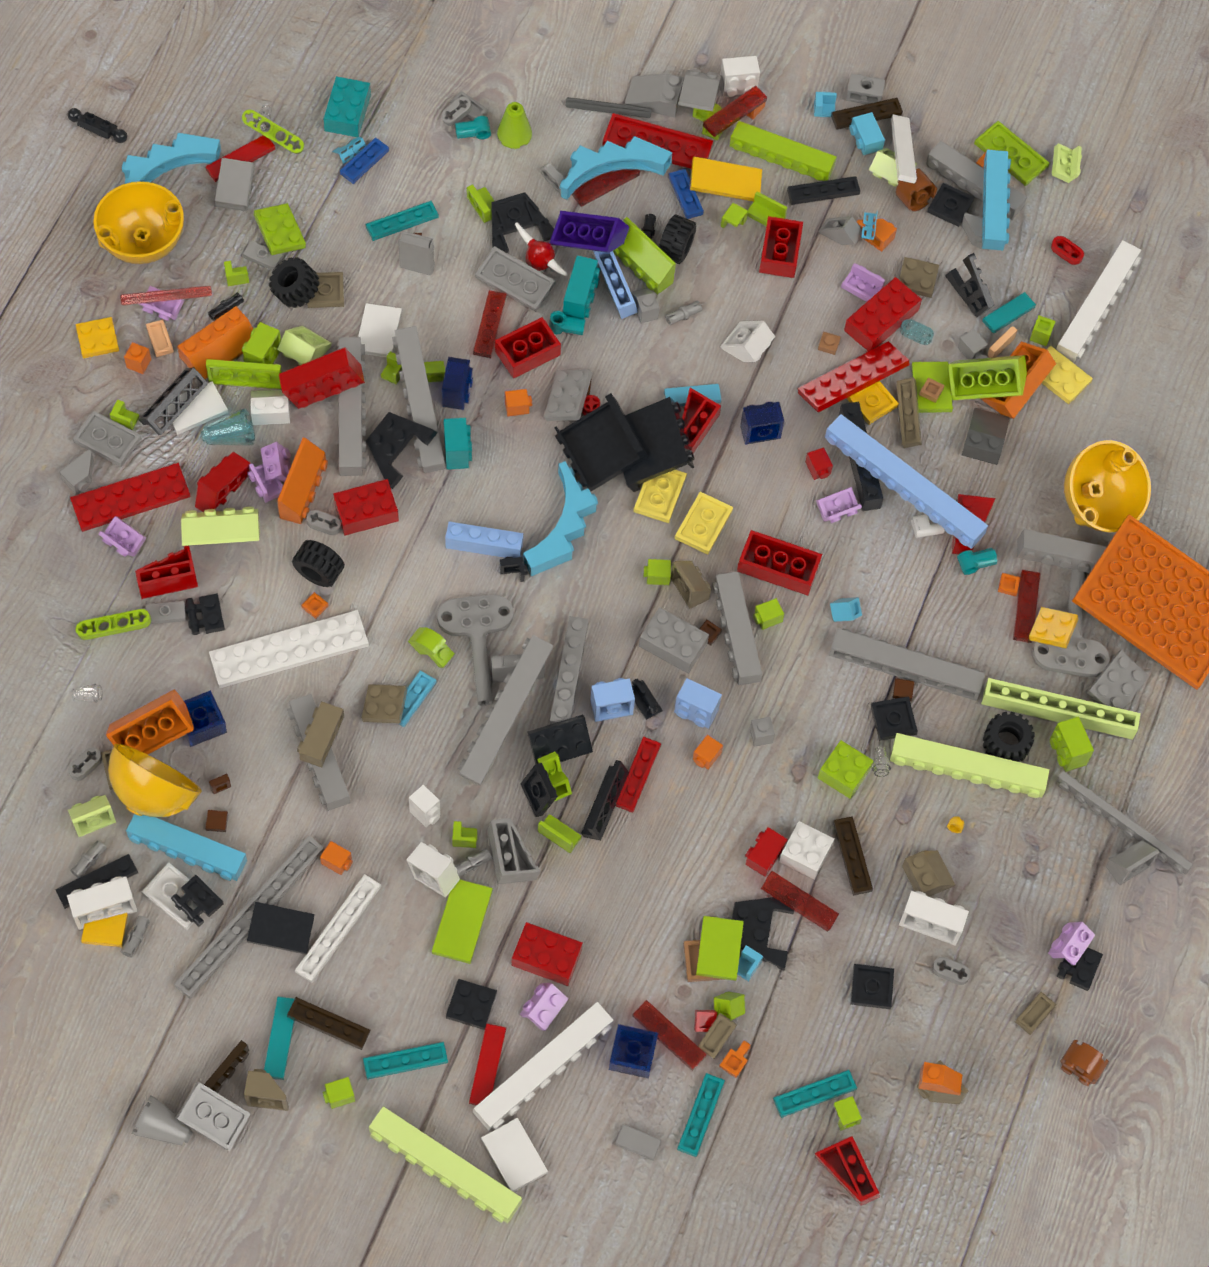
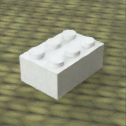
[67,876,137,930]
[899,891,969,946]

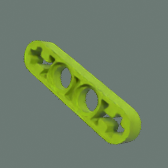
[242,109,304,154]
[75,609,151,640]

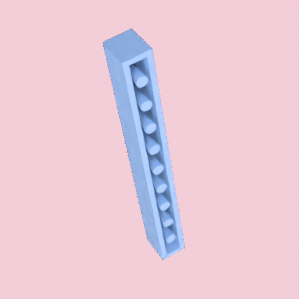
[825,414,988,549]

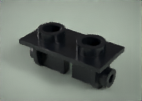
[632,679,663,720]

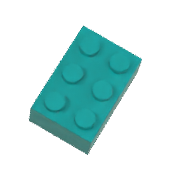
[323,76,371,137]
[563,255,600,319]

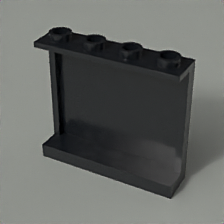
[554,393,648,491]
[623,397,695,492]

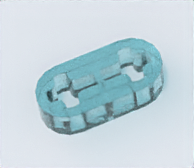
[900,319,934,345]

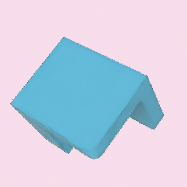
[814,92,837,117]
[830,597,862,622]
[737,945,763,981]

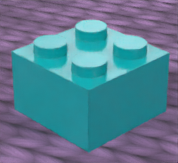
[444,418,472,470]

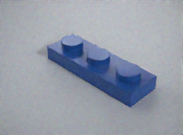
[340,137,389,184]
[668,169,704,219]

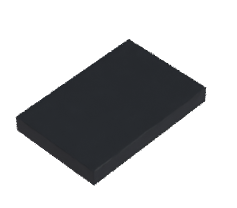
[246,902,315,955]

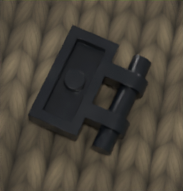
[185,593,225,635]
[171,875,224,927]
[1057,947,1103,991]

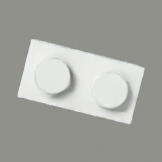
[409,785,440,827]

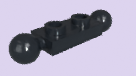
[67,108,128,143]

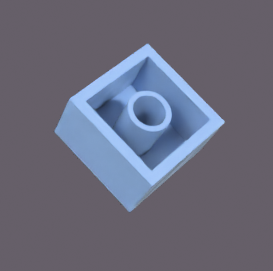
[590,678,635,722]
[674,678,722,729]

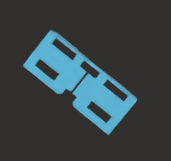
[332,137,366,164]
[861,210,878,240]

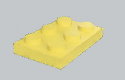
[1042,346,1093,404]
[633,470,687,523]
[675,492,733,555]

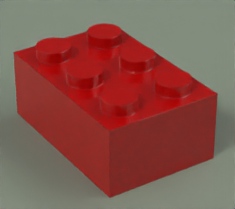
[759,216,803,278]
[495,317,561,379]
[333,479,399,536]
[511,922,583,986]

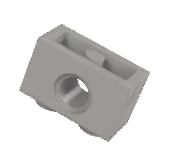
[846,74,885,104]

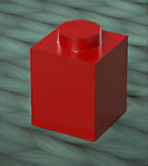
[805,447,833,480]

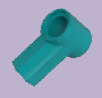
[455,116,491,140]
[549,311,586,335]
[957,548,998,575]

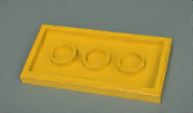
[690,157,762,202]

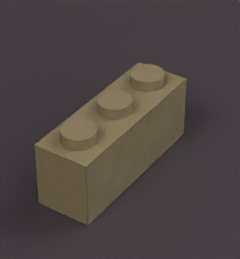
[297,701,344,768]

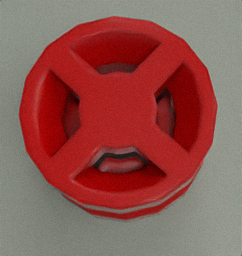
[582,395,601,416]

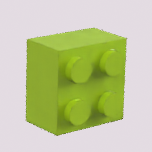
[242,322,281,364]
[1050,716,1094,772]
[818,740,874,799]

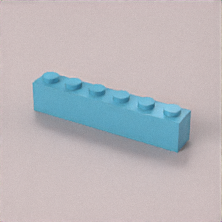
[982,150,1011,251]
[126,814,247,881]

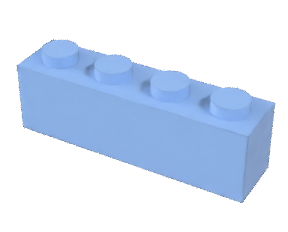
[593,251,638,319]
[445,522,523,558]

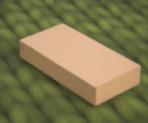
[146,319,174,357]
[987,326,1017,358]

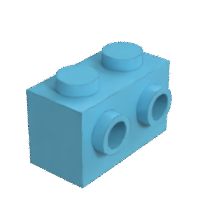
[850,112,885,155]

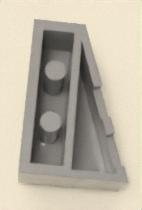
[487,818,541,884]

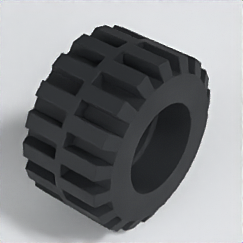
[659,214,696,264]
[269,257,320,308]
[292,540,345,587]
[982,711,1035,762]

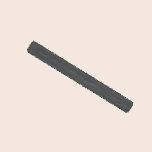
[565,97,652,118]

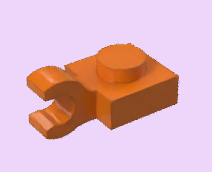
[719,1040,751,1078]

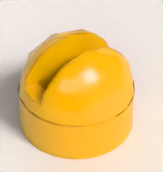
[947,816,964,833]

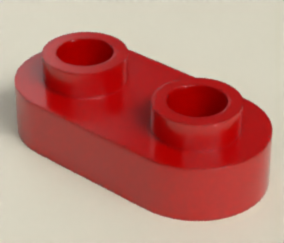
[1051,236,1084,265]

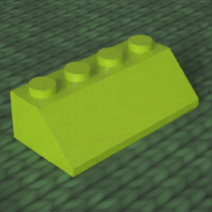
[613,217,676,295]
[948,355,1027,400]

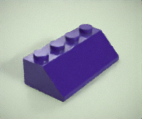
[550,211,629,253]

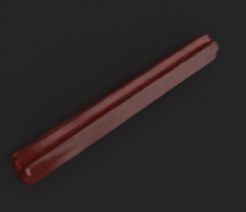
[120,285,212,305]

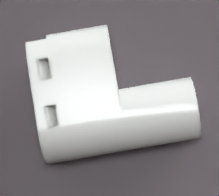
[911,514,944,538]

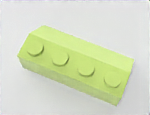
[181,507,260,546]

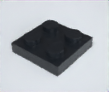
[927,183,975,227]
[871,697,918,741]
[520,763,558,817]
[850,964,894,1010]
[446,979,497,1030]

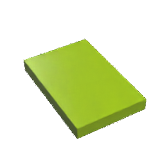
[911,362,953,413]
[696,916,744,981]

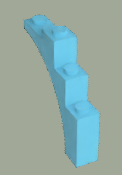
[122,133,221,184]
[559,136,672,200]
[523,461,598,576]

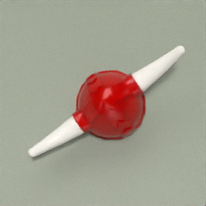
[515,222,567,276]

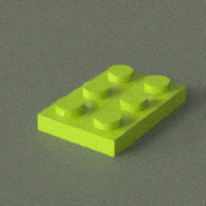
[254,203,306,256]

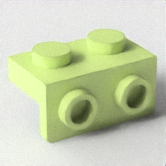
[1052,143,1082,183]

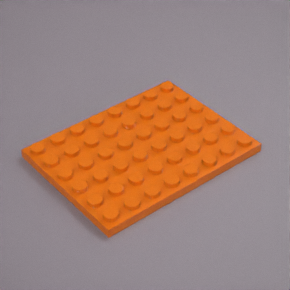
[1072,514,1209,690]

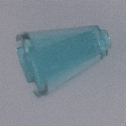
[201,408,255,446]

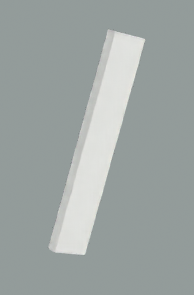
[891,114,917,183]
[295,874,381,983]

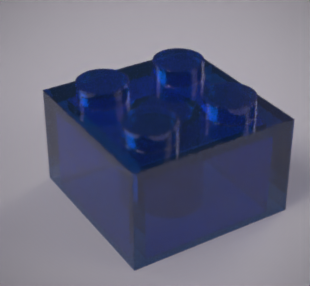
[442,357,473,410]
[740,402,784,445]
[184,690,227,747]
[609,1024,658,1079]

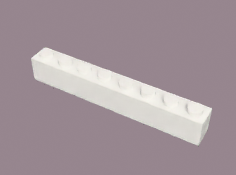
[1056,240,1141,363]
[473,1002,613,1131]

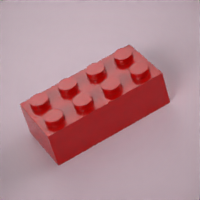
[844,277,922,351]
[279,347,365,409]
[737,530,823,596]

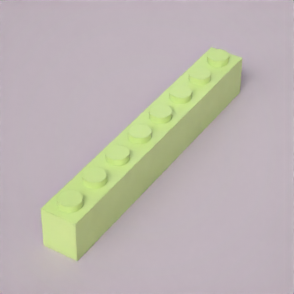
[981,678,1141,740]
[890,733,1050,798]
[369,1107,522,1223]

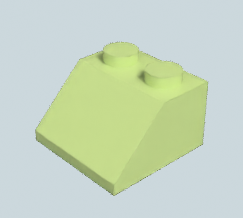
[869,148,917,187]
[278,326,332,365]
[68,795,116,837]

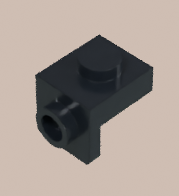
[499,557,528,582]

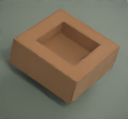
[818,332,841,355]
[919,378,945,403]

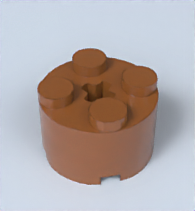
[896,168,937,211]
[1060,1040,1109,1086]

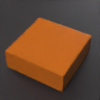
[997,573,1020,596]
[301,592,329,619]

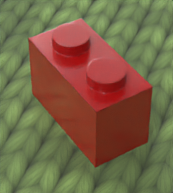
[745,827,788,877]

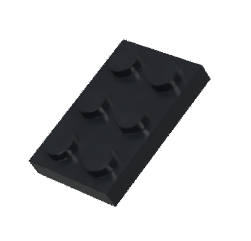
[527,714,593,764]

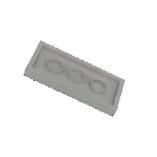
[475,246,555,312]

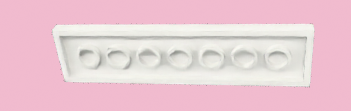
[209,610,369,688]

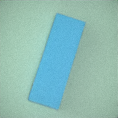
[664,384,721,407]
[399,670,437,727]

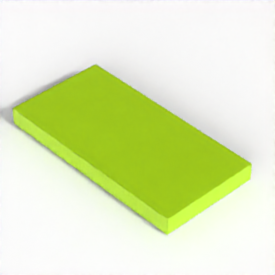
[974,121,1050,186]
[206,359,282,389]
[431,880,493,964]

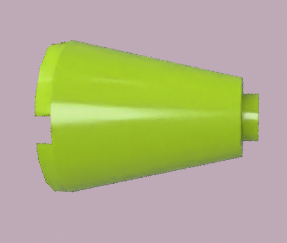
[497,102,532,149]

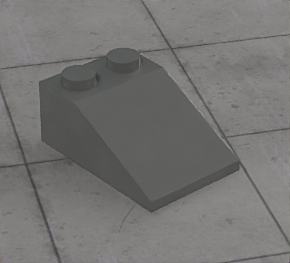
[962,408,1010,465]

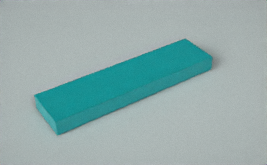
[366,200,439,241]
[264,997,295,1080]
[363,1042,448,1080]
[773,1070,857,1118]
[677,1073,725,1157]

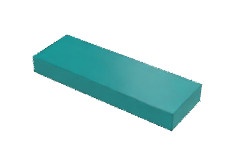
[982,292,1036,334]

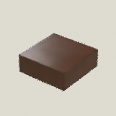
[699,619,722,646]
[892,678,915,701]
[209,774,231,794]
[205,810,228,832]

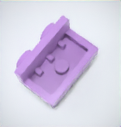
[841,263,885,302]
[138,286,184,321]
[261,442,291,483]
[247,464,283,503]
[816,487,862,523]
[99,516,146,557]
[1048,922,1095,965]
[520,983,568,1031]

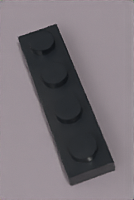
[787,176,860,205]
[55,854,138,909]

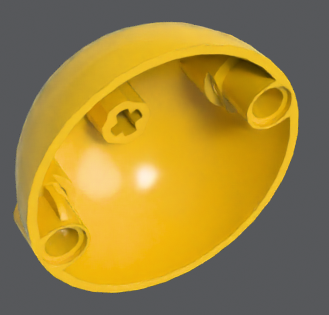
[93,181,184,264]
[1064,440,1151,532]
[108,744,202,817]

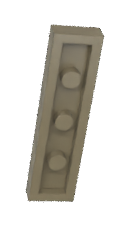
[896,377,922,448]

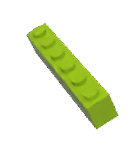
[729,120,837,181]

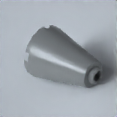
[131,1095,193,1146]

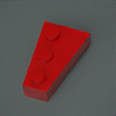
[682,388,721,453]
[195,451,251,512]
[952,494,996,555]
[135,545,198,599]
[815,1136,880,1206]

